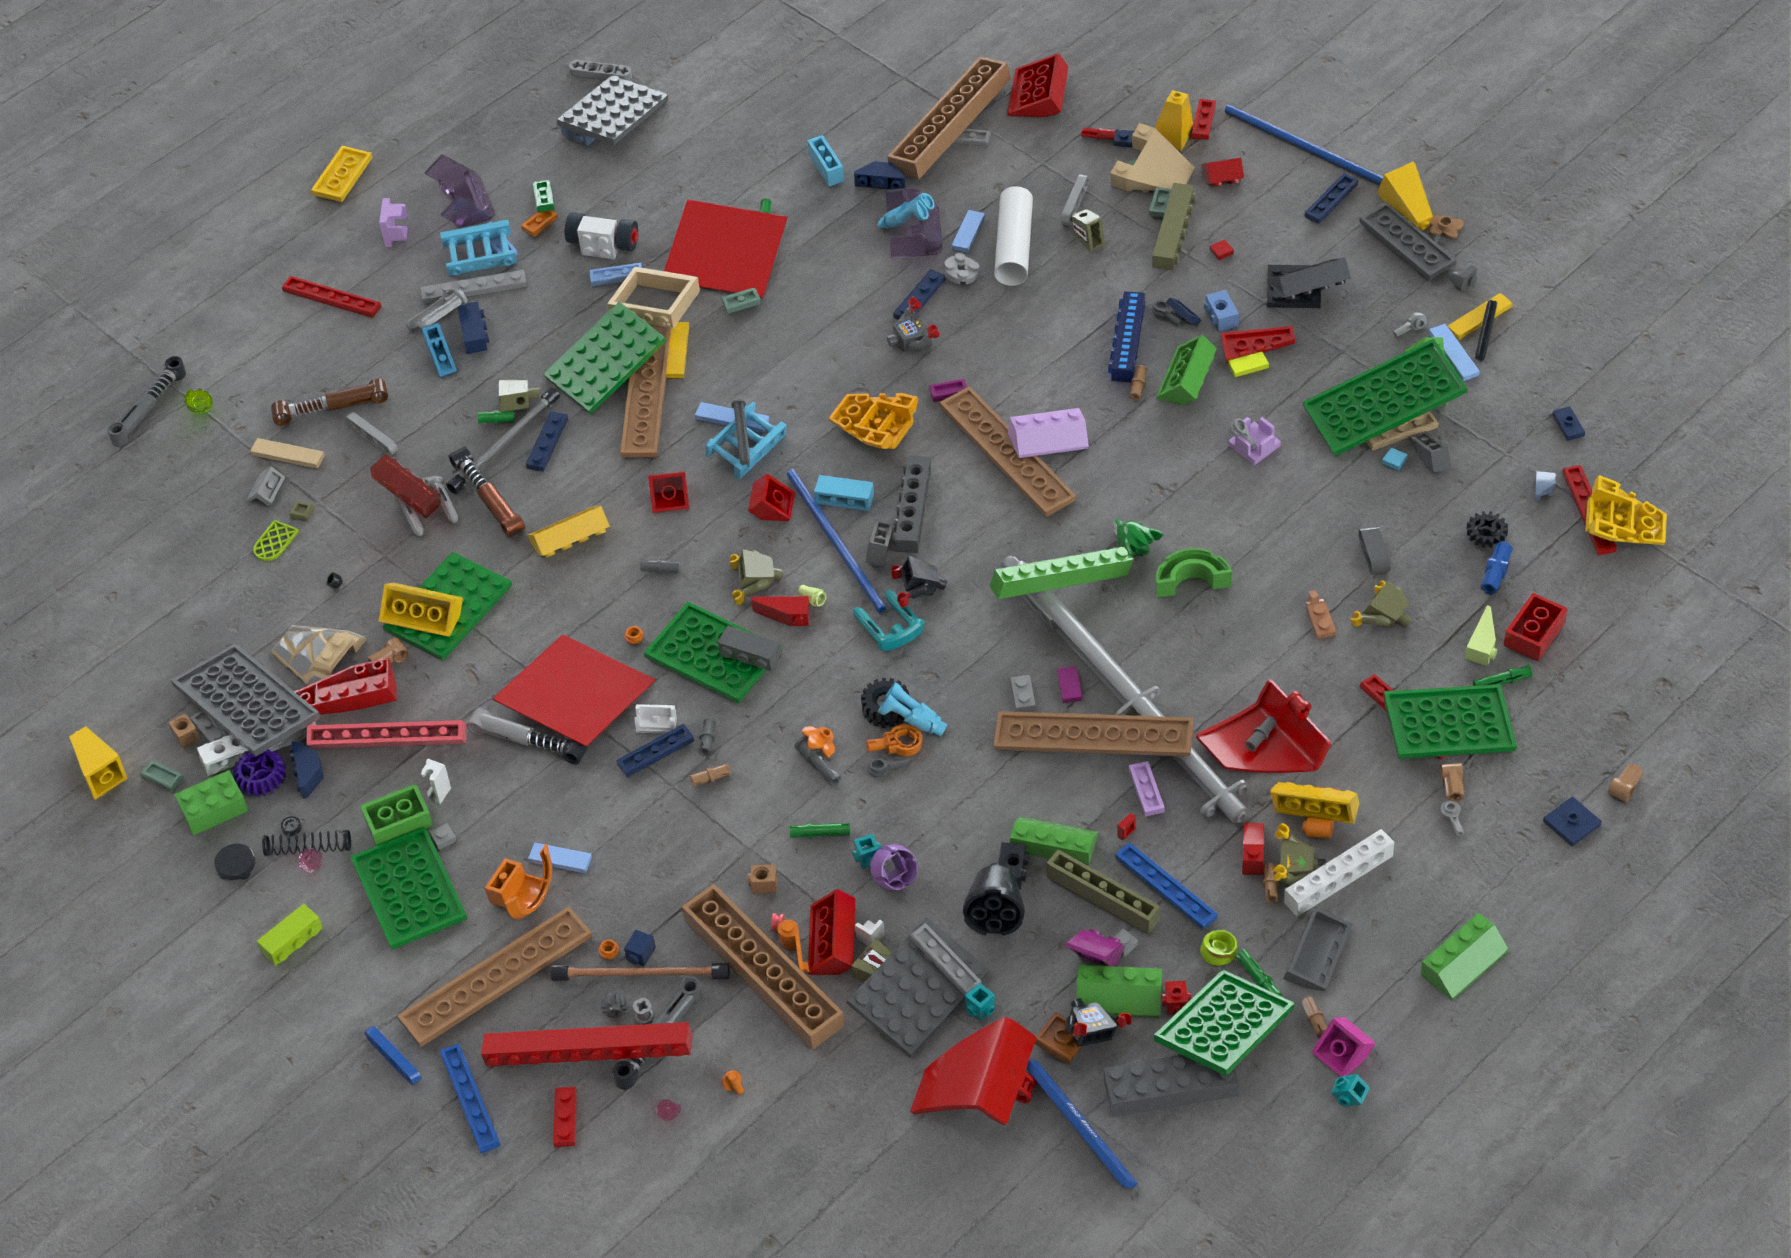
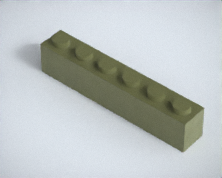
[1152,183,1197,270]
[1046,850,1160,934]

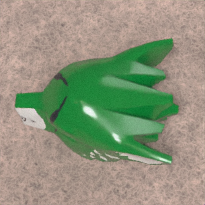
[1113,518,1163,556]

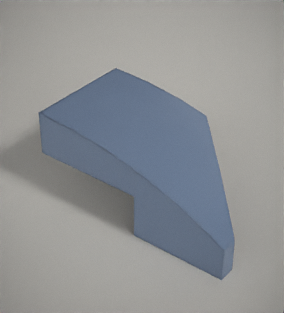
[1535,472,1556,501]

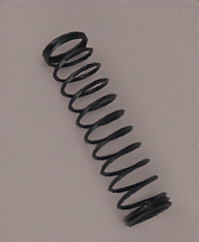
[262,830,351,856]

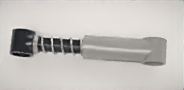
[466,708,588,765]

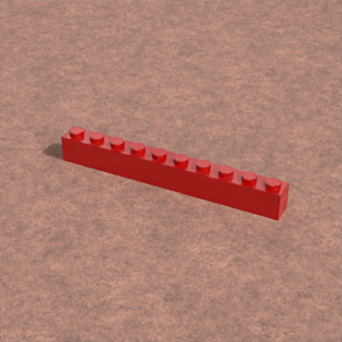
[481,1022,693,1067]

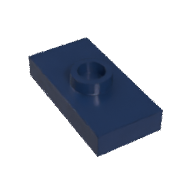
[1166,298,1202,325]
[1552,406,1585,441]

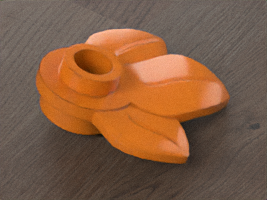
[801,726,835,758]

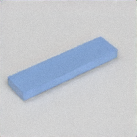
[1429,324,1480,381]
[695,402,769,433]

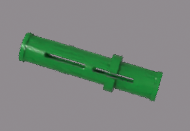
[1473,664,1533,686]
[790,822,850,839]
[1236,949,1282,996]

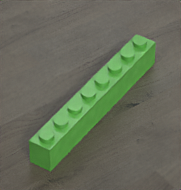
[989,547,1134,599]

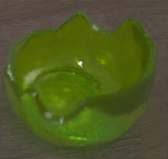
[184,388,213,415]

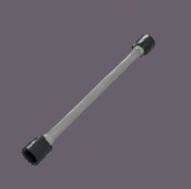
[446,387,560,494]

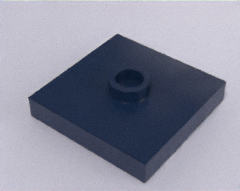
[1543,796,1602,846]

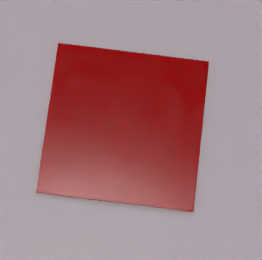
[664,199,788,298]
[493,634,656,747]

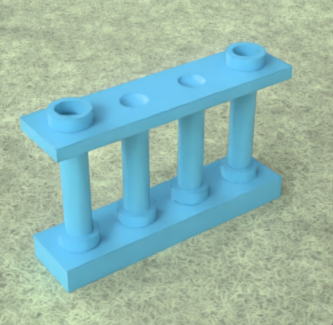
[440,220,517,276]
[705,402,787,480]

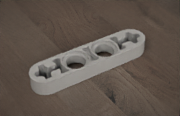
[569,60,632,81]
[1061,174,1089,226]
[345,412,398,457]

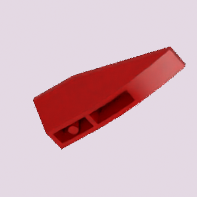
[294,657,397,715]

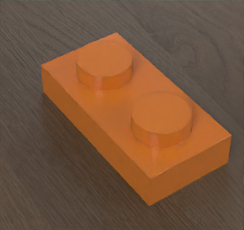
[521,210,558,237]

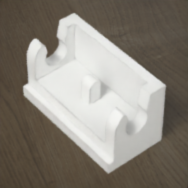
[635,704,677,734]
[421,759,451,804]

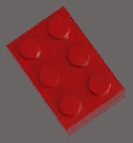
[1504,593,1568,662]

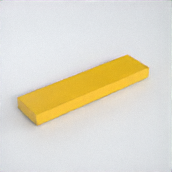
[1447,293,1513,340]
[666,322,689,378]

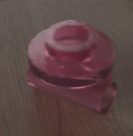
[657,1099,681,1120]

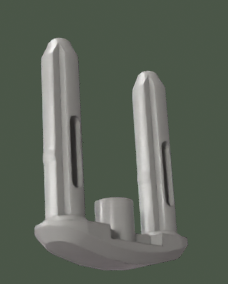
[406,289,468,329]
[394,476,458,536]

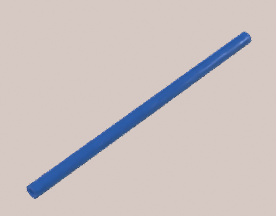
[1225,105,1383,185]
[787,469,886,613]

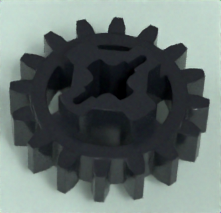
[1466,511,1508,548]

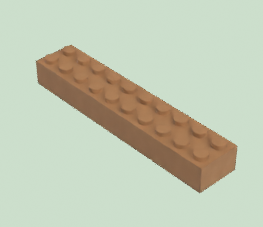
[887,57,1011,180]
[682,884,845,1050]

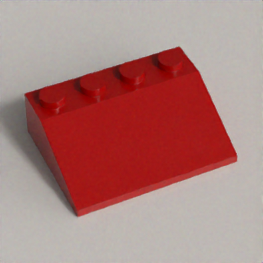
[1007,53,1068,117]

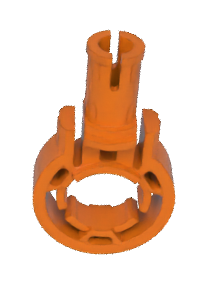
[866,724,922,756]

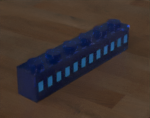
[1108,291,1145,383]

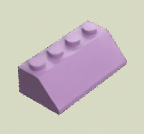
[1007,408,1089,458]

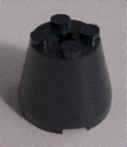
[963,862,1025,936]

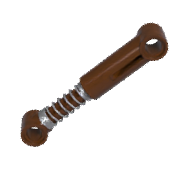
[271,378,389,426]

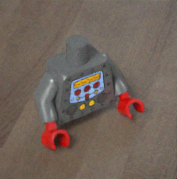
[887,296,940,352]

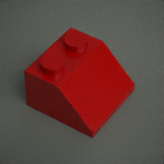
[1201,157,1244,187]
[648,471,689,513]
[748,474,795,521]

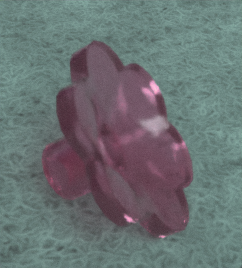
[298,847,322,873]

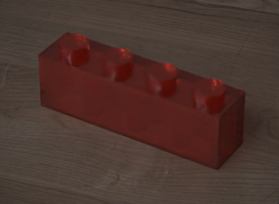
[370,454,441,519]

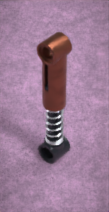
[448,446,526,538]

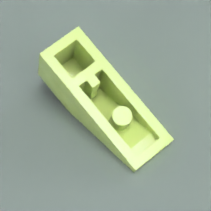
[1465,605,1497,666]

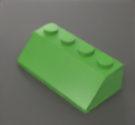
[1156,335,1217,405]
[1010,817,1098,866]
[1421,913,1508,1000]
[1077,965,1162,1018]

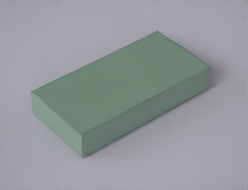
[140,760,184,792]

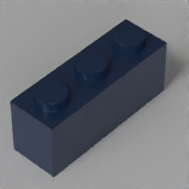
[457,301,490,354]

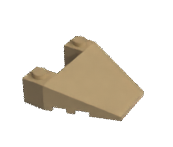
[1110,123,1195,193]

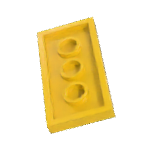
[311,146,373,202]

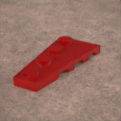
[1221,326,1295,364]

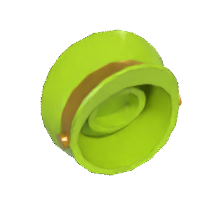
[1200,930,1238,966]

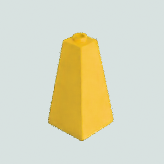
[1155,90,1194,151]
[1377,161,1433,230]
[69,726,128,800]

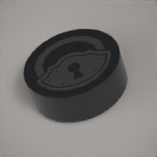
[281,816,302,836]

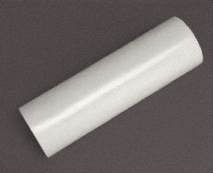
[994,187,1033,286]

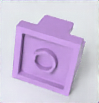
[379,198,408,247]
[1228,417,1281,465]

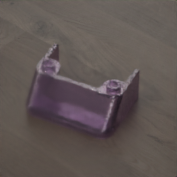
[425,154,495,227]
[885,188,943,259]

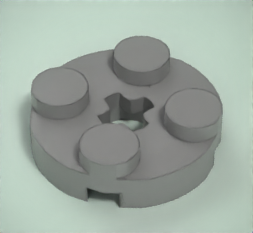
[943,253,979,284]

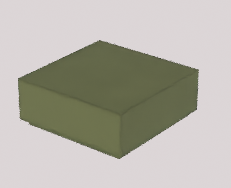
[289,501,314,521]

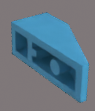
[422,323,457,378]

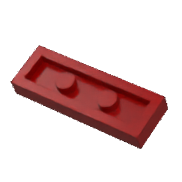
[1192,99,1216,140]
[553,1086,577,1147]

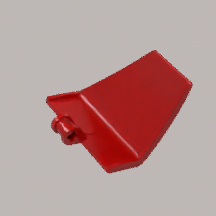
[1196,680,1331,773]
[910,1017,1037,1125]

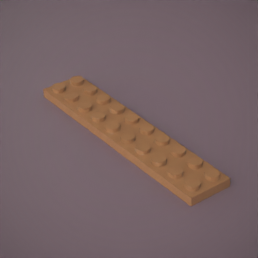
[620,321,671,457]
[940,386,1076,517]
[994,711,1194,756]
[397,906,593,1047]

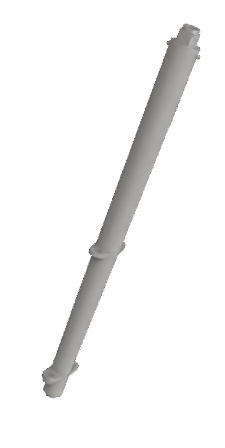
[1001,556,1248,823]

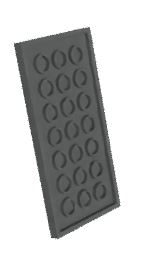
[171,643,320,757]

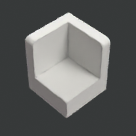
[855,920,885,946]

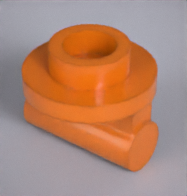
[722,1070,744,1095]

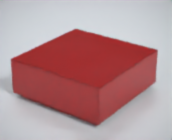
[1210,239,1234,260]
[1117,813,1136,840]

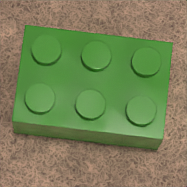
[174,770,248,836]
[360,784,433,846]

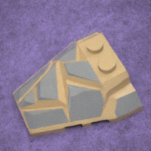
[271,625,366,686]

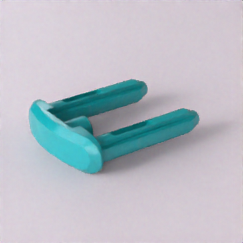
[853,590,925,651]

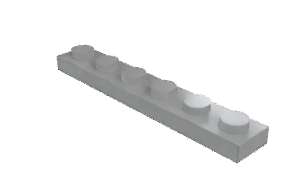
[421,270,527,304]

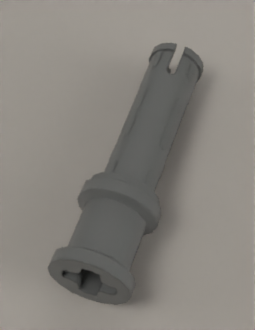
[795,736,841,786]

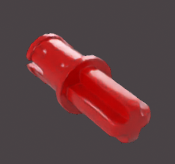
[1081,127,1116,141]

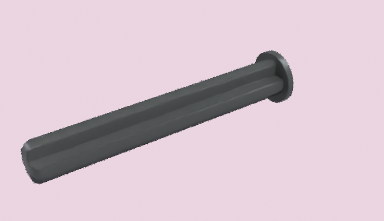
[731,399,750,465]

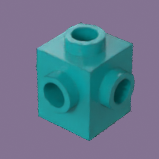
[852,834,882,869]
[965,983,995,1021]
[1331,1074,1370,1107]

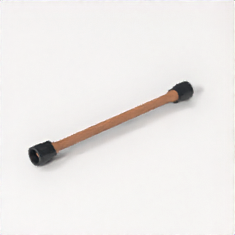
[551,963,730,981]

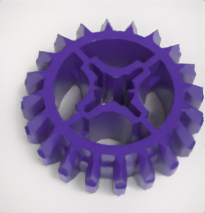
[233,749,286,797]

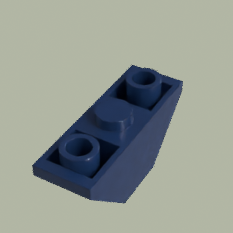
[854,161,906,191]
[289,741,324,799]

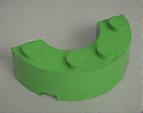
[1156,548,1232,598]

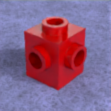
[1161,981,1192,1015]

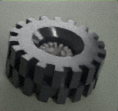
[861,678,910,728]

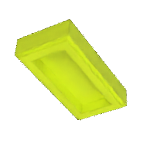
[1228,352,1269,377]

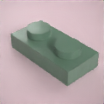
[1149,187,1172,218]
[721,287,761,314]

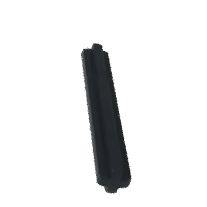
[1475,300,1497,361]

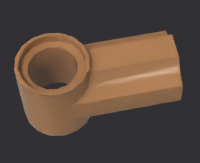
[367,638,409,663]
[1440,763,1464,802]
[1608,764,1644,803]

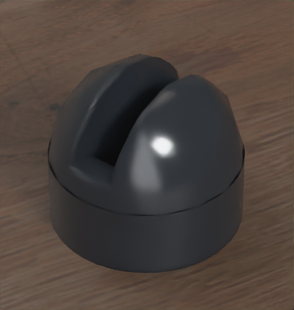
[326,572,343,588]

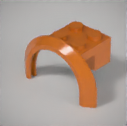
[484,844,552,920]

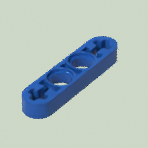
[364,1026,421,1085]

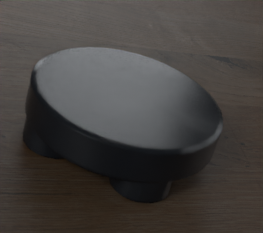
[214,843,255,880]

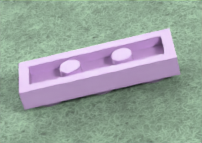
[1129,761,1165,817]

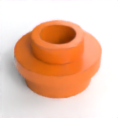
[624,626,644,644]
[599,940,619,959]

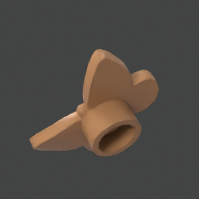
[1429,215,1464,239]

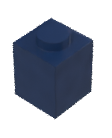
[624,930,656,966]

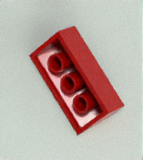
[807,889,856,975]

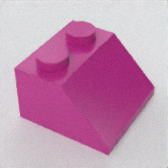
[1312,1017,1376,1076]

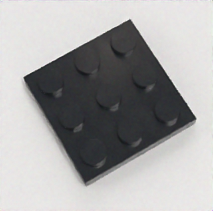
[1267,264,1321,308]

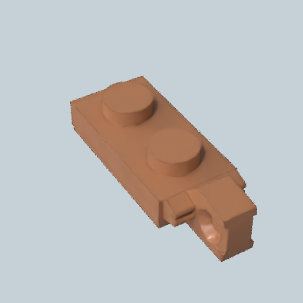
[1306,590,1336,639]

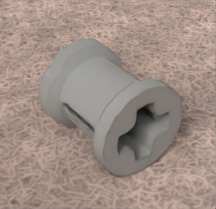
[633,998,654,1025]

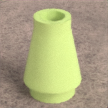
[798,585,826,607]

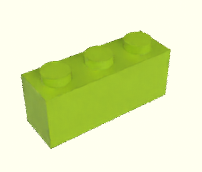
[257,904,323,966]

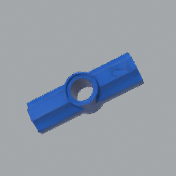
[1481,541,1513,595]

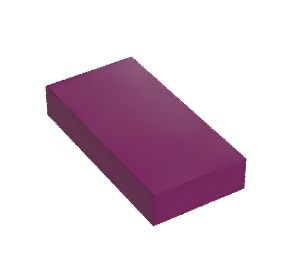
[929,379,967,402]
[1057,666,1082,703]

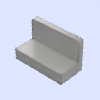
[246,466,285,506]

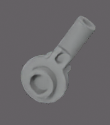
[1393,313,1427,337]
[1229,418,1258,450]
[1440,801,1464,836]

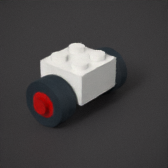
[564,212,639,260]

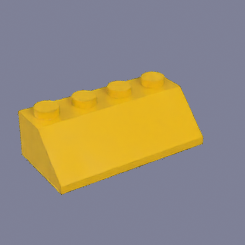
[527,506,610,558]
[379,583,463,637]
[1270,782,1359,824]

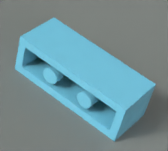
[807,135,844,187]
[814,475,874,511]

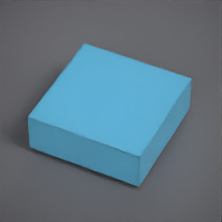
[1382,448,1408,471]

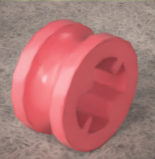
[771,913,785,932]

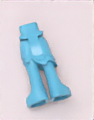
[877,193,935,229]
[878,682,947,737]

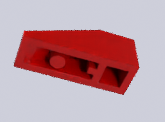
[751,596,810,627]
[1242,822,1264,875]

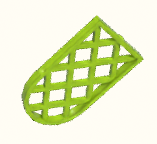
[253,520,299,561]

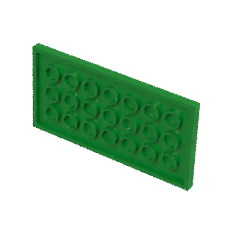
[1302,338,1468,457]

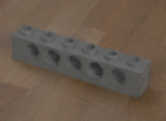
[892,456,931,553]

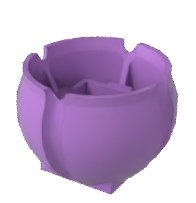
[869,844,918,891]

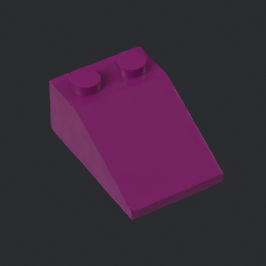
[1066,929,1125,967]

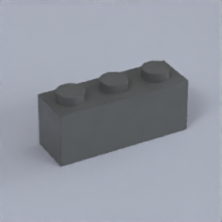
[718,626,781,671]

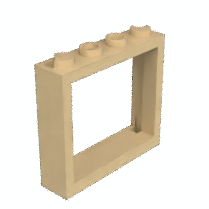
[607,267,700,328]

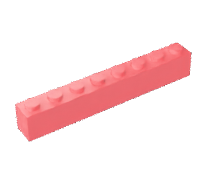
[307,720,466,749]

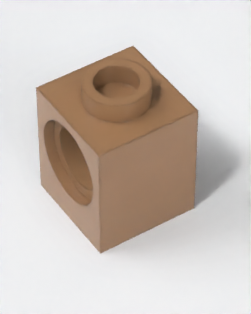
[168,713,200,749]
[747,864,777,894]

